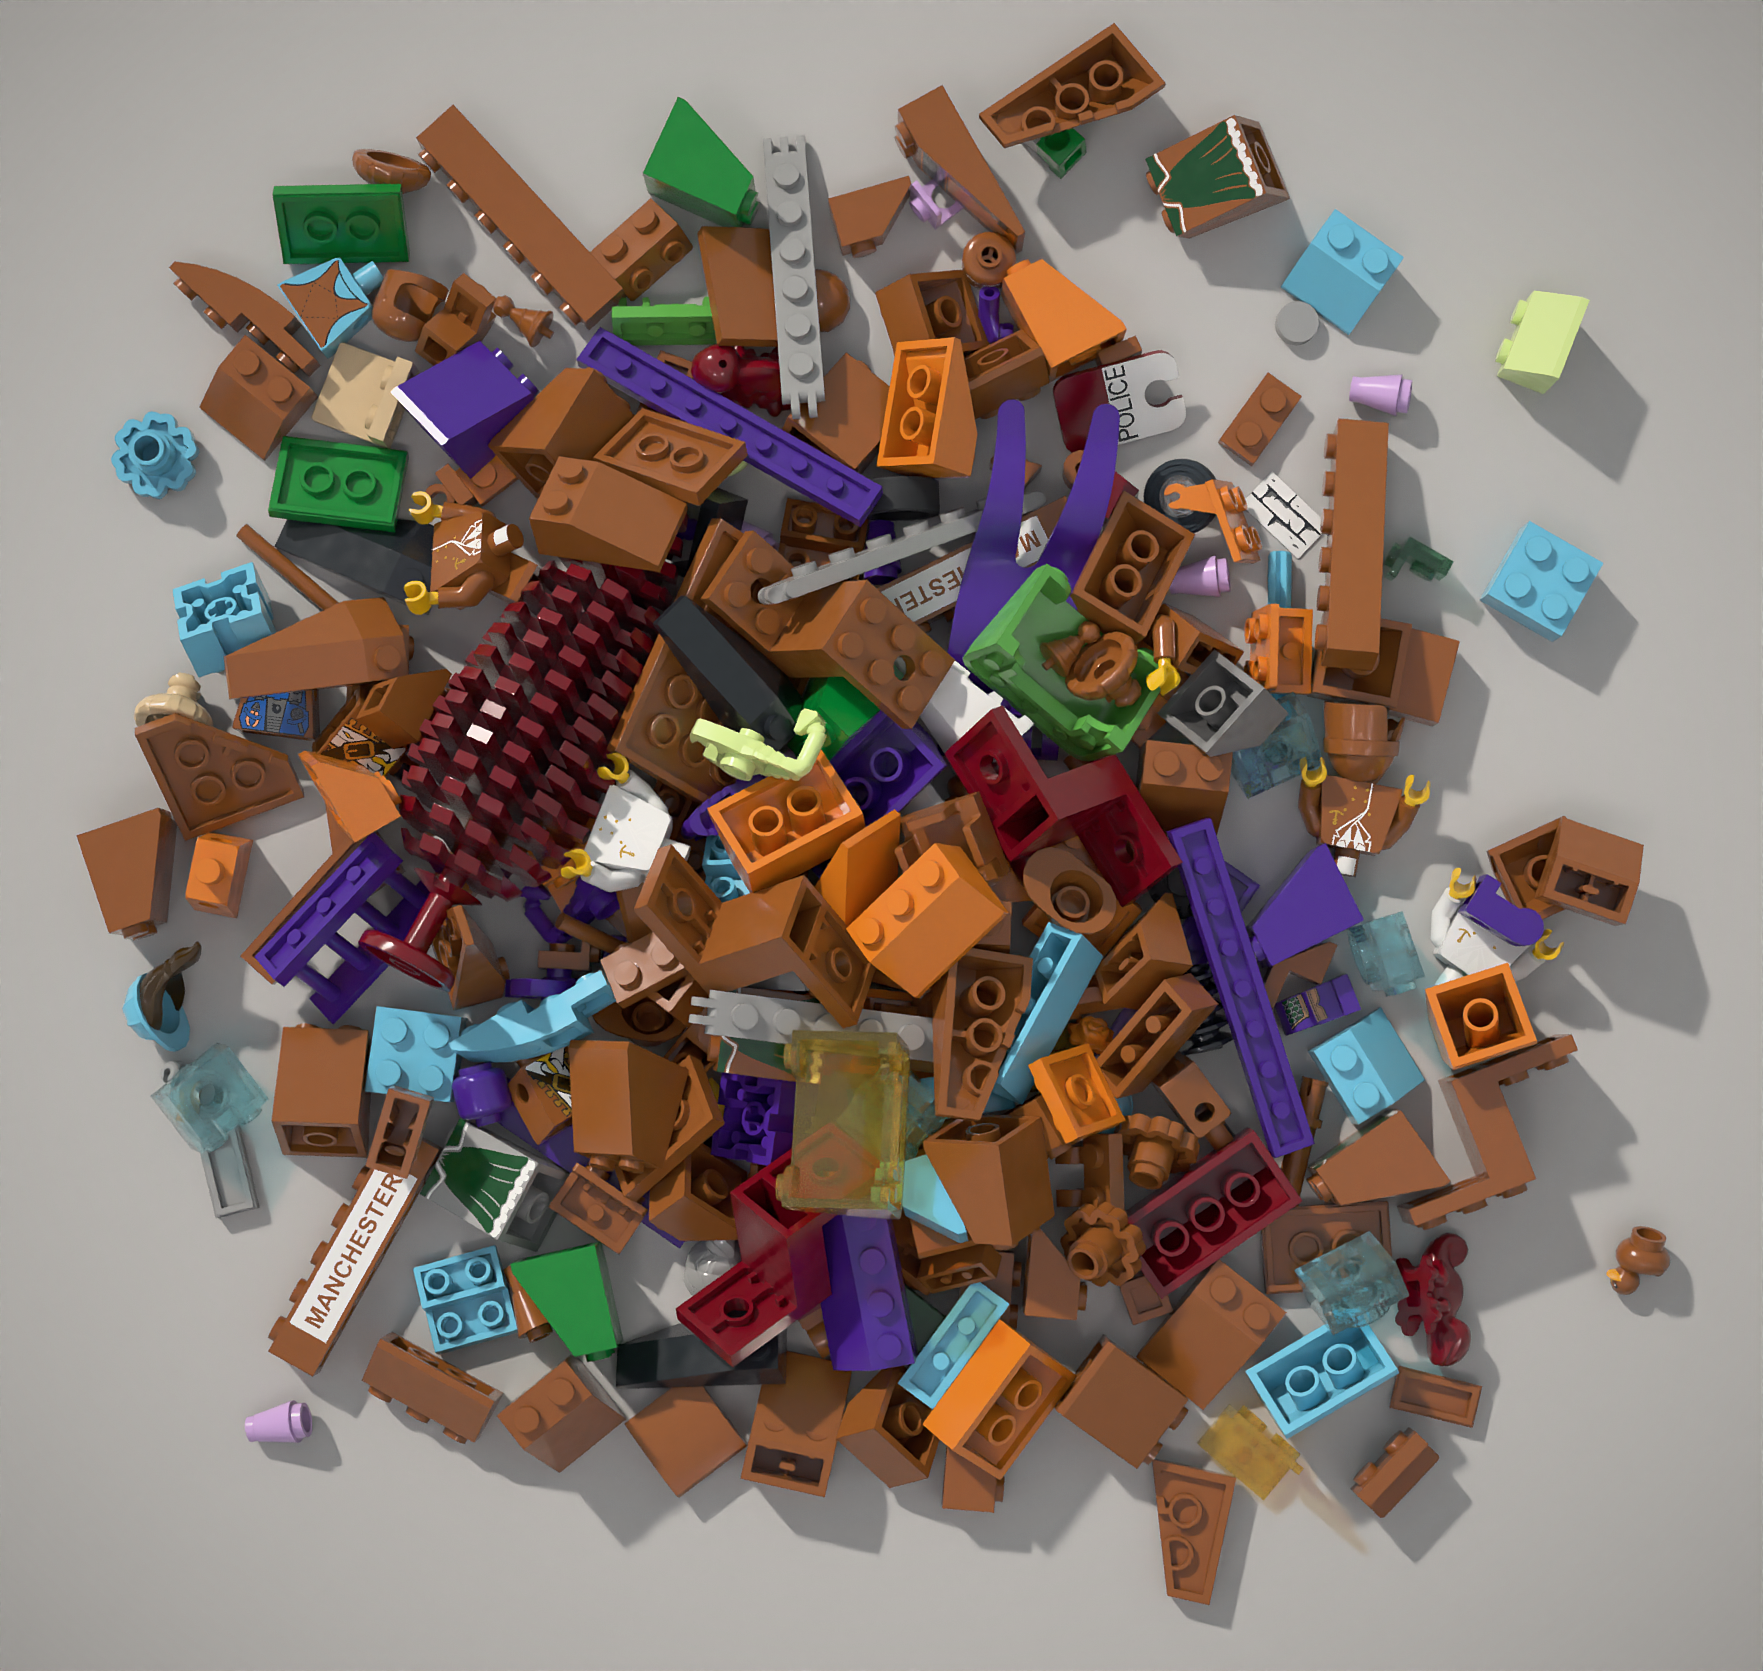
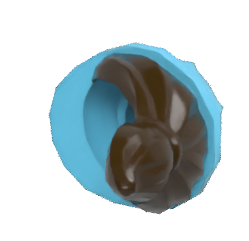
[122,941,202,1052]

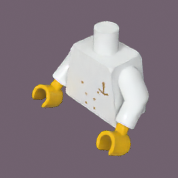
[561,753,691,892]
[1430,868,1564,986]

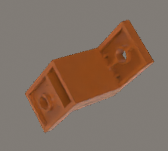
[701,530,955,729]
[633,844,876,1029]
[1397,1034,1578,1230]

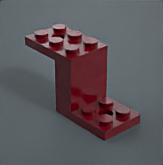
[944,705,1183,908]
[675,1122,887,1367]

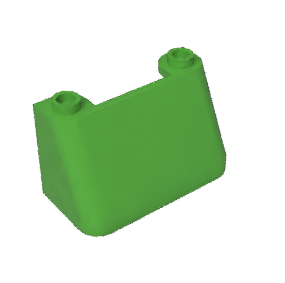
[963,564,1160,761]

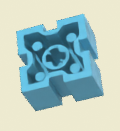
[172,562,276,677]

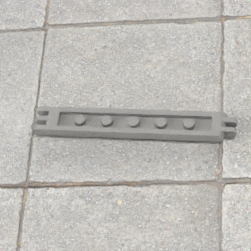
[763,136,825,419]
[758,491,1046,605]
[689,990,934,1062]

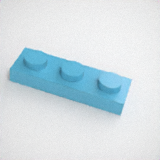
[898,1282,1009,1409]

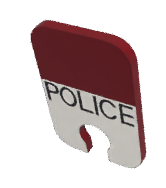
[1053,350,1186,453]

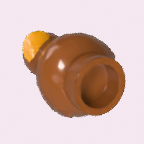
[1606,1226,1670,1295]

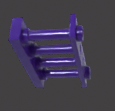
[254,832,430,1024]

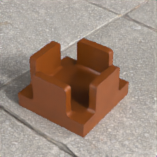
[895,791,1010,882]

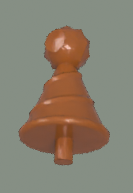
[493,295,554,347]
[1040,621,1101,677]

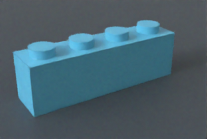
[992,922,1103,1105]

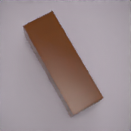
[917,1244,1002,1294]

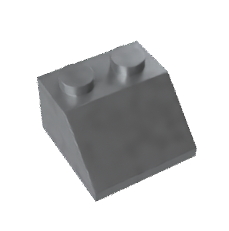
[1157,649,1289,757]

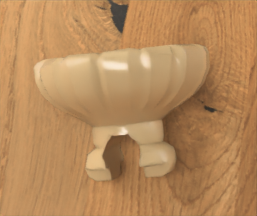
[134,672,213,727]

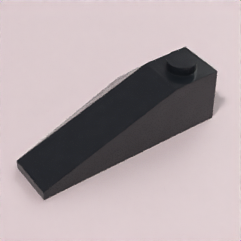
[275,519,434,615]
[652,595,803,752]
[616,1310,787,1389]

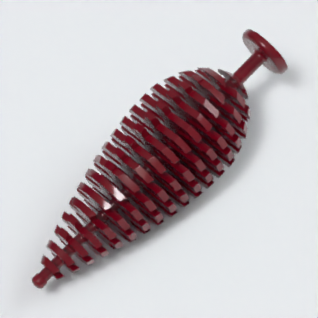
[358,498,689,992]

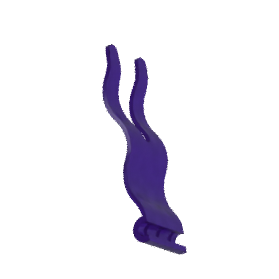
[937,399,1120,761]

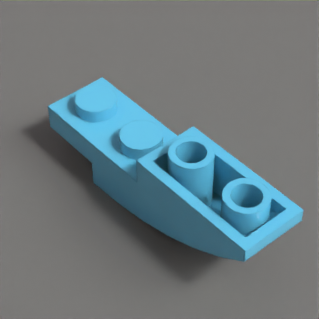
[449,970,616,1063]

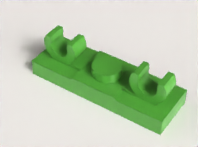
[612,297,717,346]

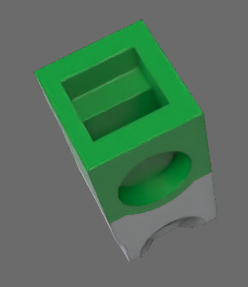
[1024,128,1087,179]

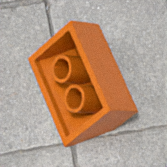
[707,749,866,893]
[298,750,402,842]
[846,843,1009,998]
[923,1319,1077,1480]

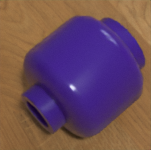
[452,1062,512,1127]

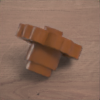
[1114,1113,1200,1190]
[1060,1202,1146,1287]

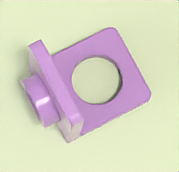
[909,179,963,230]

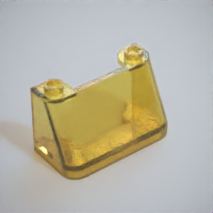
[776,1030,910,1219]

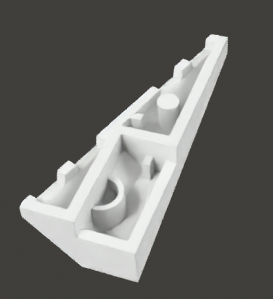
[894,657,1034,753]

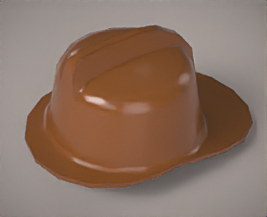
[1023,847,1117,934]
[592,996,687,1047]

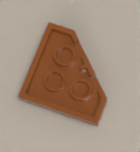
[135,713,304,841]

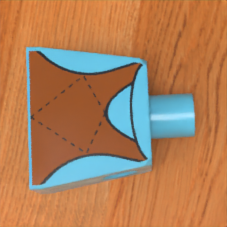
[277,257,384,359]

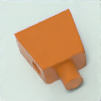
[185,832,253,918]

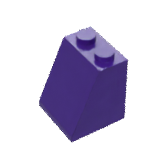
[391,341,540,479]
[1246,843,1364,968]

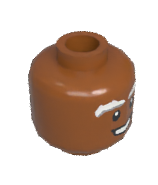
[962,232,1017,290]

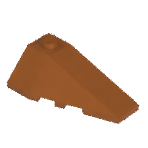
[979,23,1166,149]
[224,597,409,699]
[431,905,510,1011]
[932,948,1033,1122]

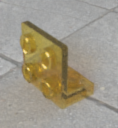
[1197,1404,1304,1500]

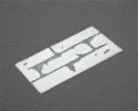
[1246,471,1322,559]

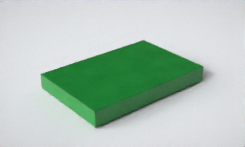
[272,184,410,264]
[268,436,409,532]

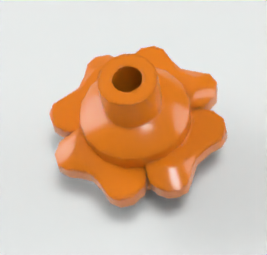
[1067,1016,1114,1055]

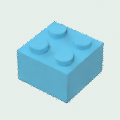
[1480,521,1603,642]
[365,1006,467,1102]

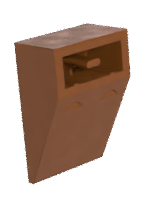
[740,1350,852,1497]

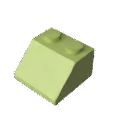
[1495,290,1590,394]

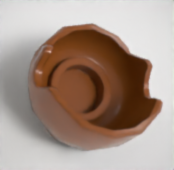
[815,269,850,332]

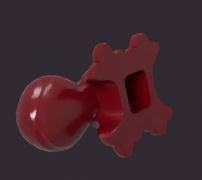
[691,344,824,417]
[1393,1232,1471,1366]

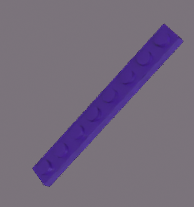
[576,327,883,527]
[1167,818,1315,1158]

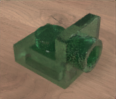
[1383,537,1454,582]

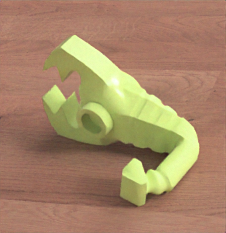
[690,708,827,781]

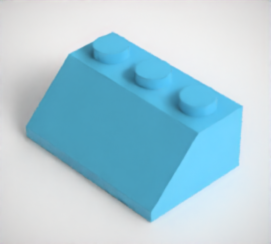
[1245,1306,1399,1439]

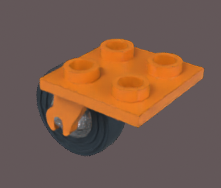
[1144,459,1262,564]

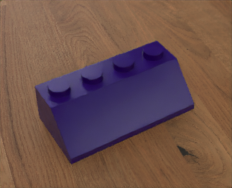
[811,710,947,879]
[820,1185,918,1371]

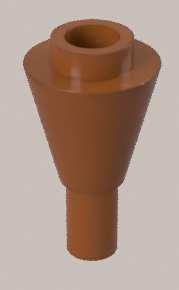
[503,1266,553,1343]

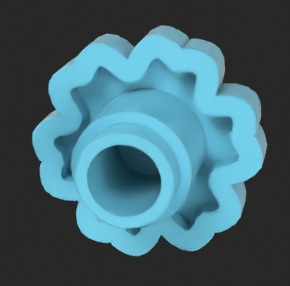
[111,411,200,499]

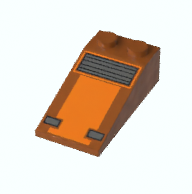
[894,85,1025,254]

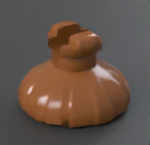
[352,149,431,194]
[1065,631,1141,707]

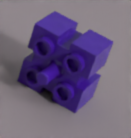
[711,1072,818,1166]

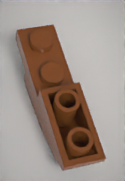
[169,261,321,377]

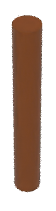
[236,524,339,610]
[555,913,626,954]

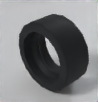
[866,476,940,521]

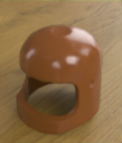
[372,269,449,342]

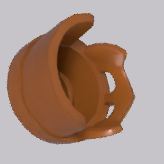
[1323,701,1405,784]

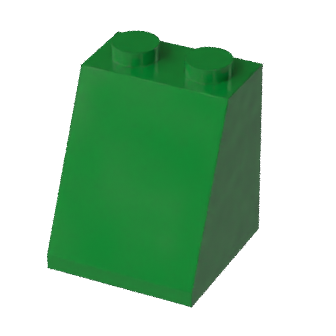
[643,97,760,227]
[787,665,904,762]
[510,1241,623,1362]

